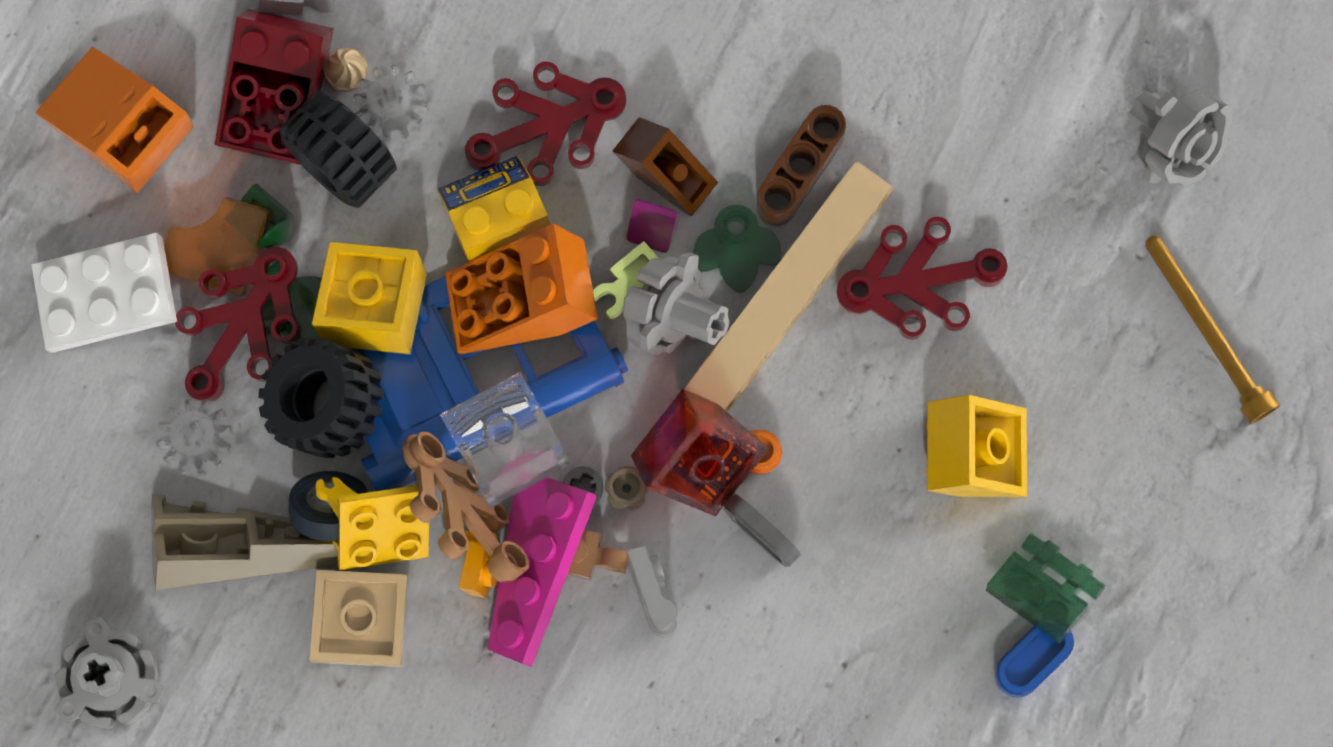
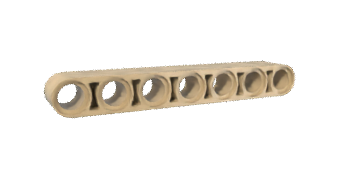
[676,161,894,422]

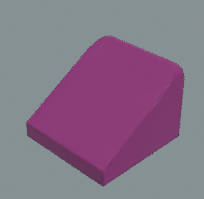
[627,199,678,253]

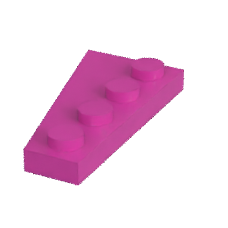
[487,467,597,667]

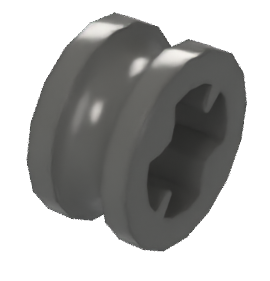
[563,466,603,507]

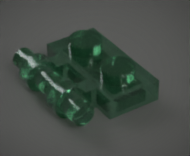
[986,533,1106,644]

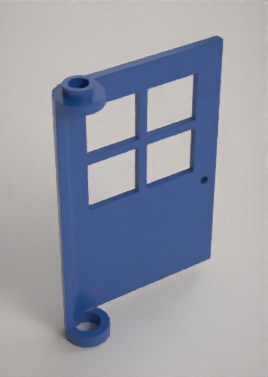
[317,276,628,491]

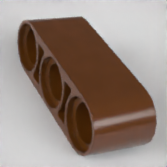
[757,105,846,226]

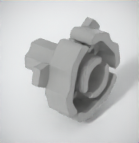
[1128,90,1233,187]
[624,253,730,356]
[54,617,165,730]

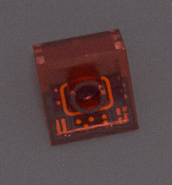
[630,389,768,516]

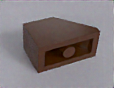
[612,117,718,216]

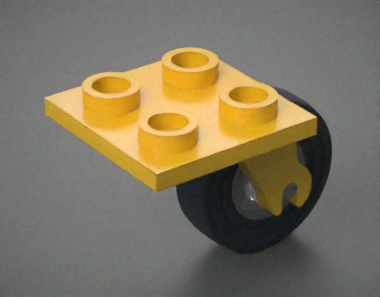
[288,471,429,571]

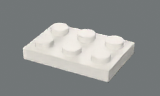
[31,233,177,353]

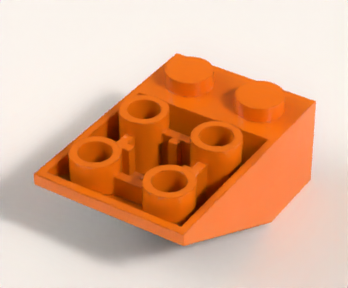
[35,46,194,194]
[445,223,598,354]

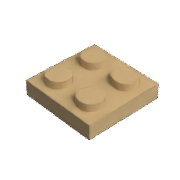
[309,570,408,667]

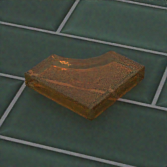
[164,196,269,296]

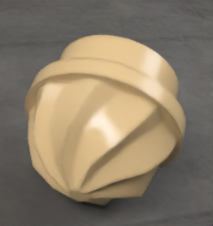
[324,48,368,92]

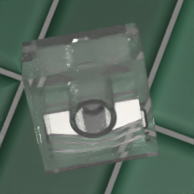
[440,372,570,508]

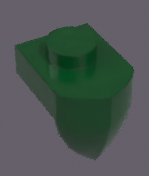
[225,184,295,250]

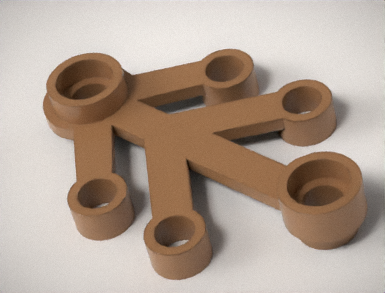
[402,431,529,582]

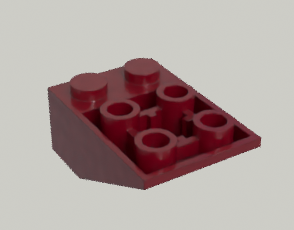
[215,9,334,165]

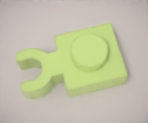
[593,241,659,320]

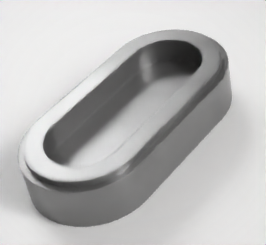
[723,494,801,567]

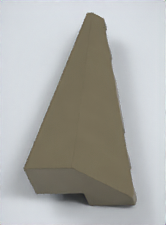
[151,494,338,590]

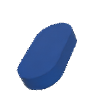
[995,619,1074,698]

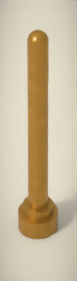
[1145,235,1280,425]

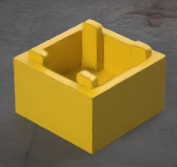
[312,242,427,354]

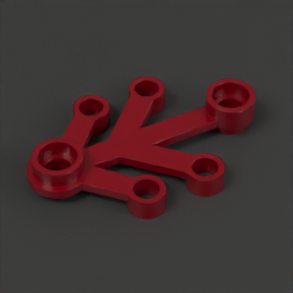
[465,61,627,186]
[836,217,1008,340]
[175,246,301,403]

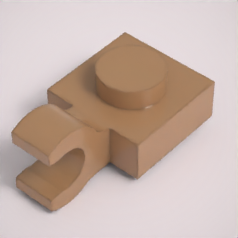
[567,530,628,580]

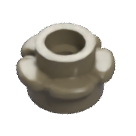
[604,466,649,510]

